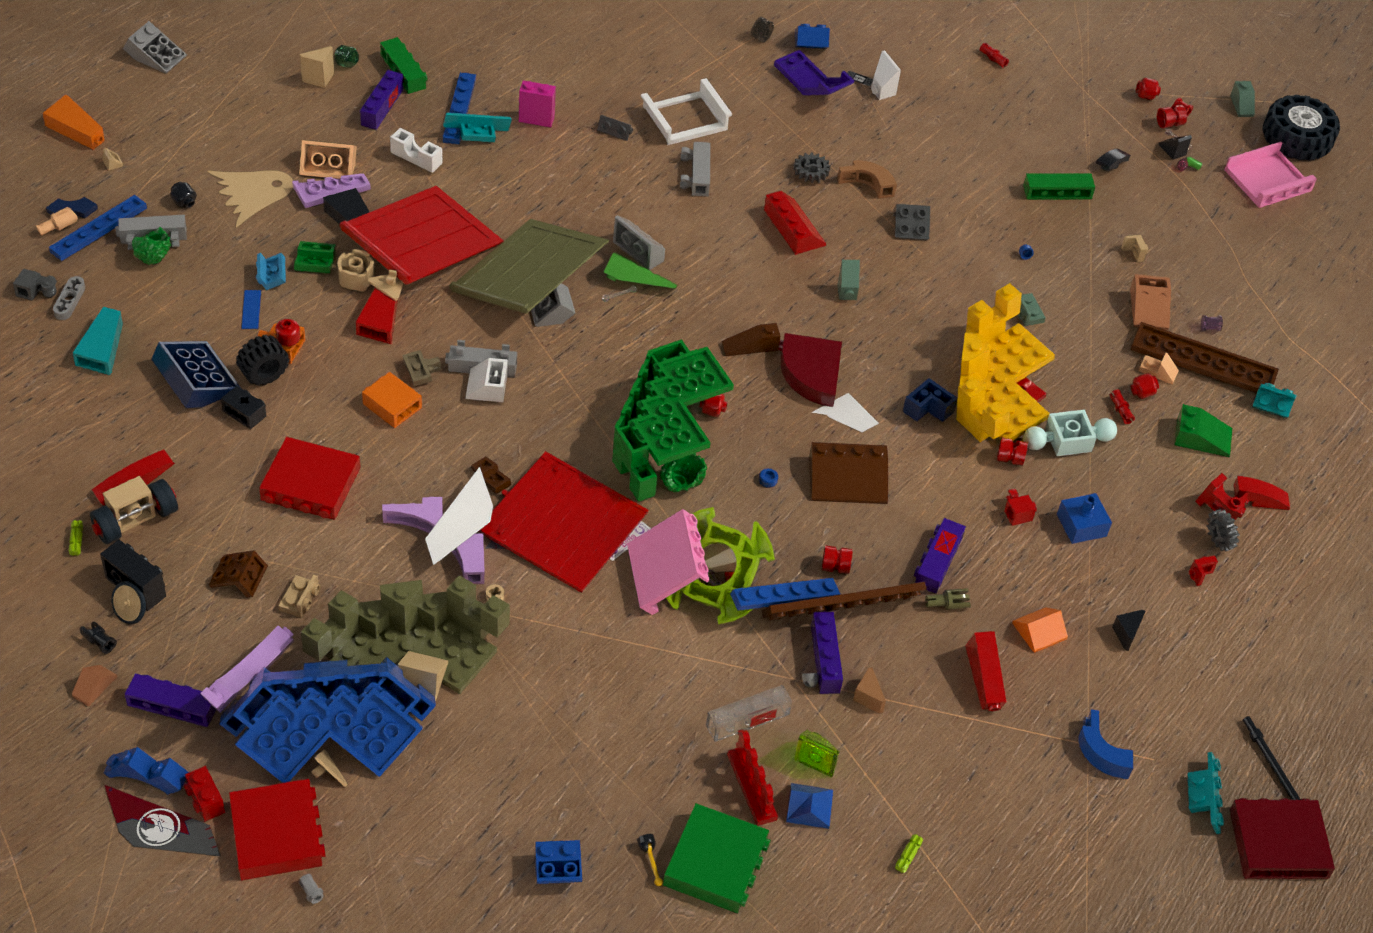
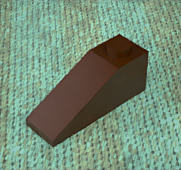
[722,323,781,356]

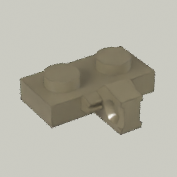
[403,350,441,386]

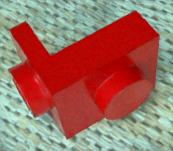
[1189,555,1218,586]

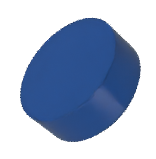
[759,469,778,488]

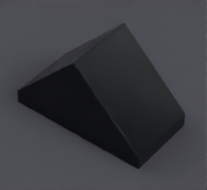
[1158,135,1192,160]
[1112,610,1145,651]

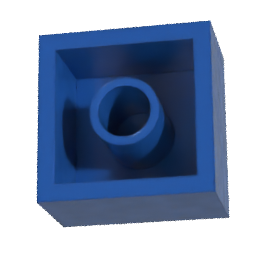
[1057,493,1112,544]

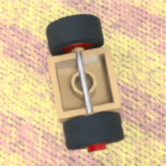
[90,476,178,544]

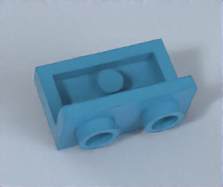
[256,253,286,290]

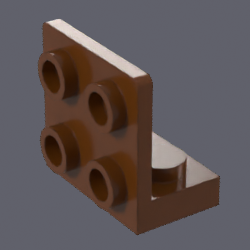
[209,550,268,598]

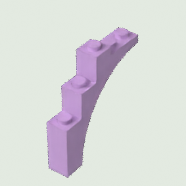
[382,497,484,584]

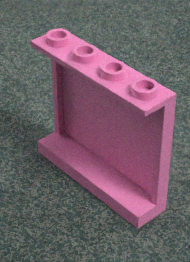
[1224,142,1317,208]
[627,509,709,615]

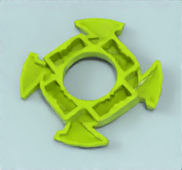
[666,507,775,624]

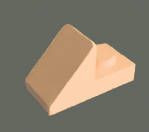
[1139,353,1179,384]

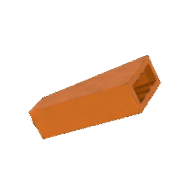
[42,95,105,150]

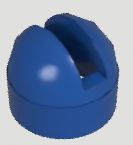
[1019,244,1034,260]

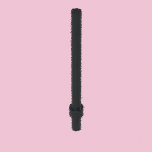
[1242,716,1300,800]

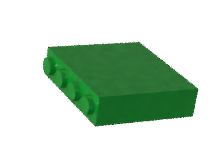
[663,803,771,914]

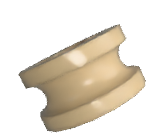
[486,584,504,601]

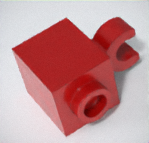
[1004,488,1037,526]

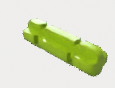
[69,520,83,556]
[895,834,923,873]

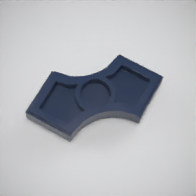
[46,197,98,219]

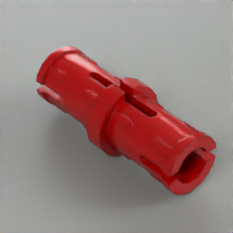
[979,42,1009,68]
[1109,389,1135,424]

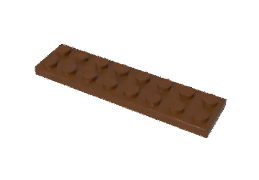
[1130,322,1279,393]
[762,582,926,621]

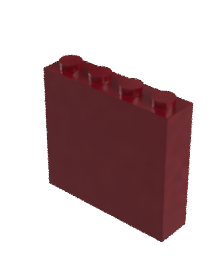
[1229,798,1335,879]

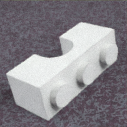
[390,128,442,173]

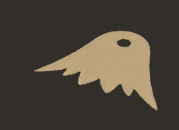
[207,171,293,228]

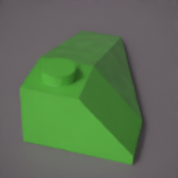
[604,252,677,288]

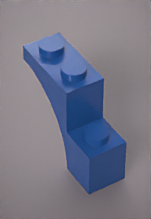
[103,747,189,795]

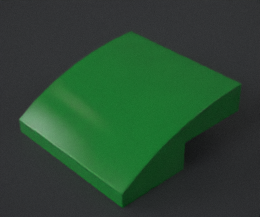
[294,241,336,274]

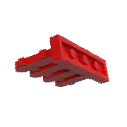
[727,730,778,826]

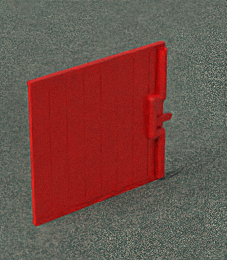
[478,451,649,593]

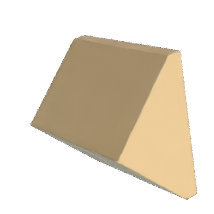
[300,46,334,88]
[397,651,448,701]

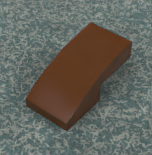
[471,457,512,494]

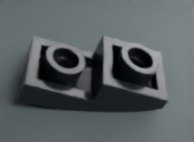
[1096,148,1131,171]

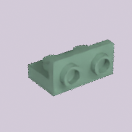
[1017,289,1046,326]

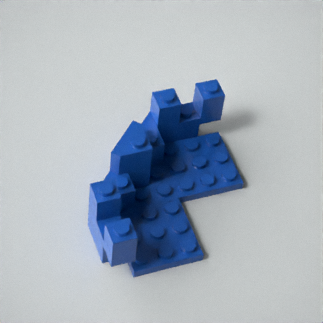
[219,657,436,783]

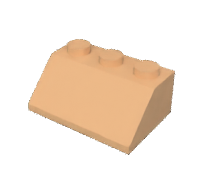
[299,140,357,179]

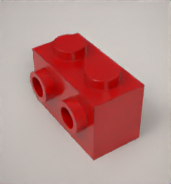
[183,766,225,822]

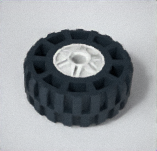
[1262,95,1340,161]

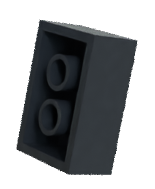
[100,539,166,611]

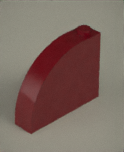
[778,333,842,407]

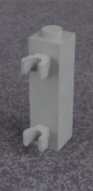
[680,142,710,197]
[115,215,187,250]
[445,340,517,378]

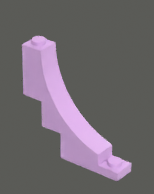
[201,626,294,713]

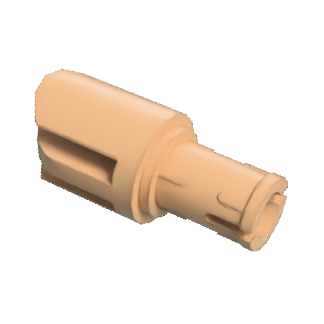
[36,207,78,236]

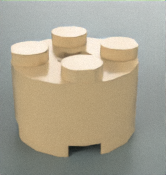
[337,249,375,292]

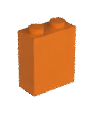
[362,372,422,428]

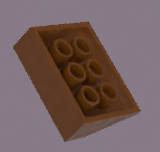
[809,442,888,504]

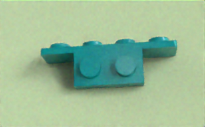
[443,113,512,142]
[1187,752,1224,834]

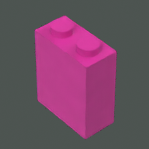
[519,80,556,128]

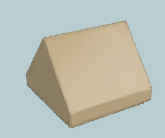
[103,148,123,171]

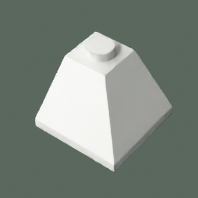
[871,51,901,100]

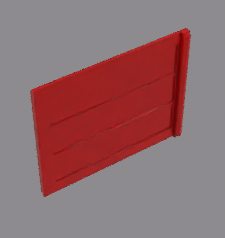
[339,186,504,285]

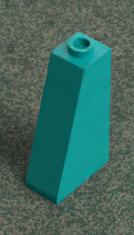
[73,307,123,375]

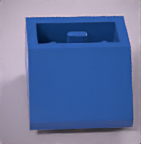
[794,24,830,49]
[535,840,582,884]

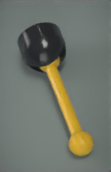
[637,834,663,886]

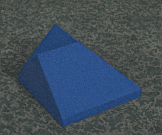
[786,783,833,829]

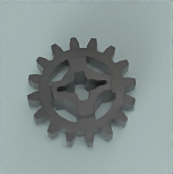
[793,152,831,183]
[1206,509,1240,552]

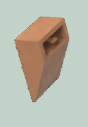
[1130,274,1171,330]

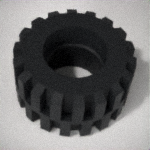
[236,335,289,386]

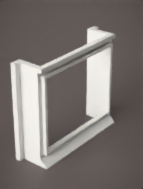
[641,78,732,145]

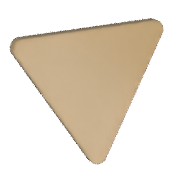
[368,270,404,301]
[311,749,348,787]

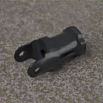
[80,622,117,654]

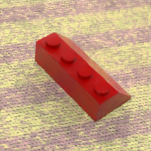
[764,191,826,255]

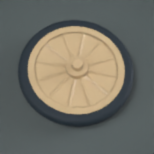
[111,581,146,624]

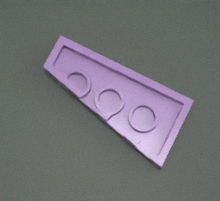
[292,173,371,208]

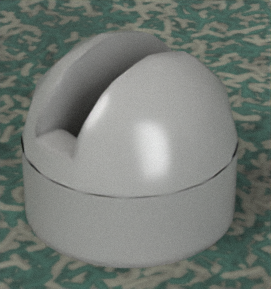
[802,673,819,687]

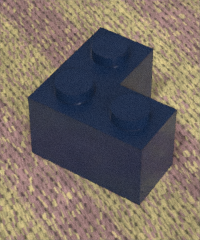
[903,378,958,422]

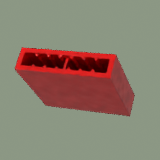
[259,436,361,520]
[229,779,326,881]

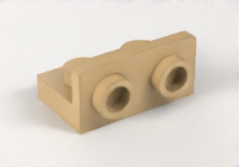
[278,575,320,618]

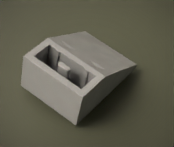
[123,21,187,74]

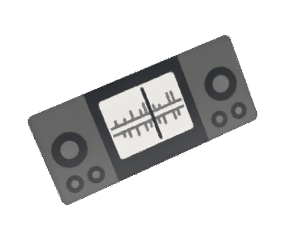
[847,71,873,86]

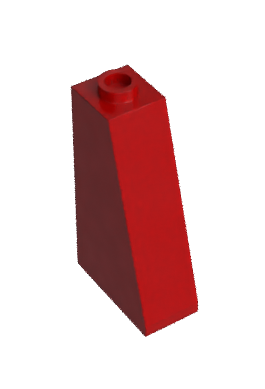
[356,287,398,344]
[965,631,1007,712]

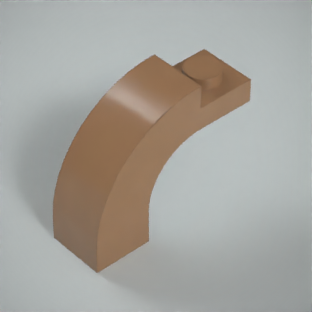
[837,160,897,199]

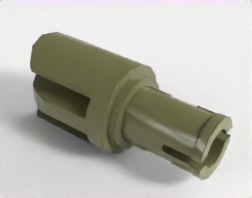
[925,588,971,609]

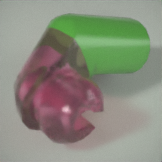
[1177,157,1202,171]

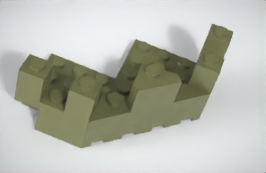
[301,575,510,694]

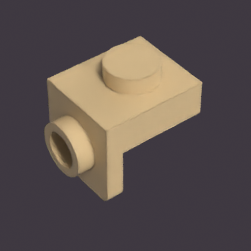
[1121,235,1148,262]

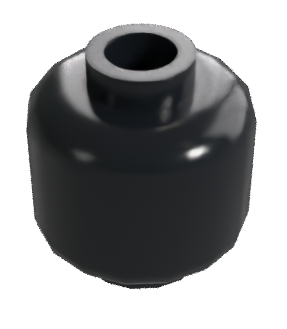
[170,182,197,208]

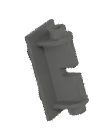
[597,115,633,141]

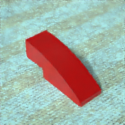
[1233,475,1290,510]

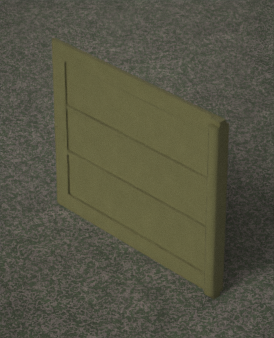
[449,219,609,314]

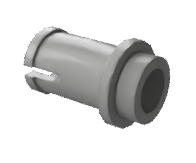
[298,874,324,904]

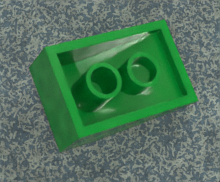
[1174,404,1233,457]

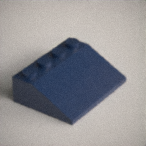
[151,341,241,408]

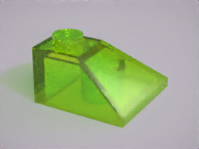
[794,730,839,777]

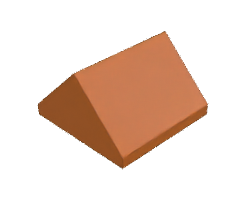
[1012,607,1068,653]

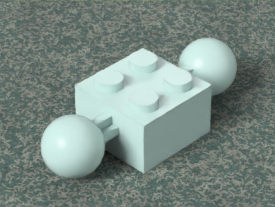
[1023,410,1117,456]

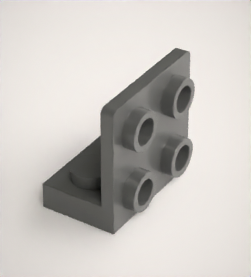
[893,204,930,240]

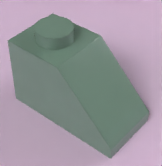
[1230,81,1255,117]
[837,259,860,300]

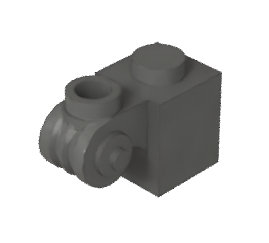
[13,269,57,301]

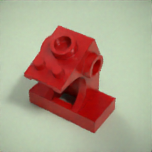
[1195,473,1249,520]

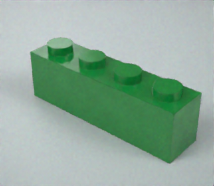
[380,37,428,94]
[1023,173,1095,200]

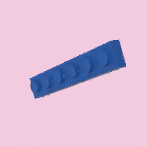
[443,72,476,145]
[49,195,147,261]
[730,578,840,611]

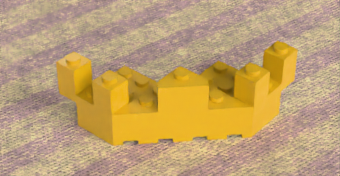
[956,283,1055,442]

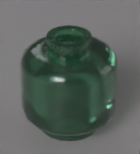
[334,45,359,68]

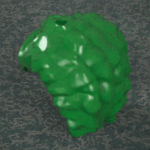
[132,227,171,265]
[660,453,707,492]

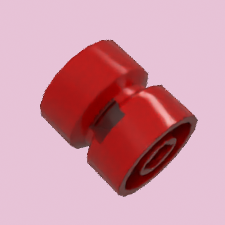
[1156,105,1187,129]
[997,437,1028,466]
[821,545,853,574]

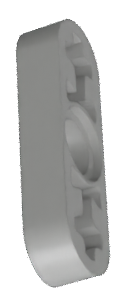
[53,276,85,320]

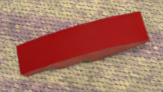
[91,449,175,506]

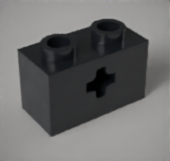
[221,386,266,430]

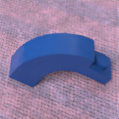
[1078,709,1133,779]

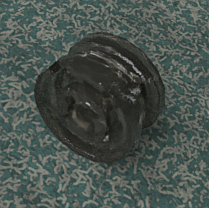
[751,17,774,42]

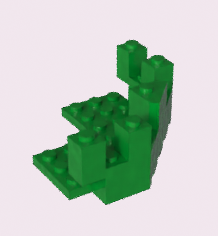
[612,339,734,502]

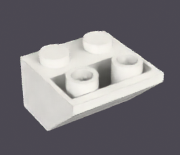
[466,358,508,402]

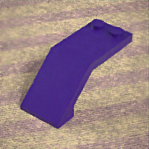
[774,50,854,95]

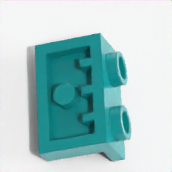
[1252,383,1297,418]

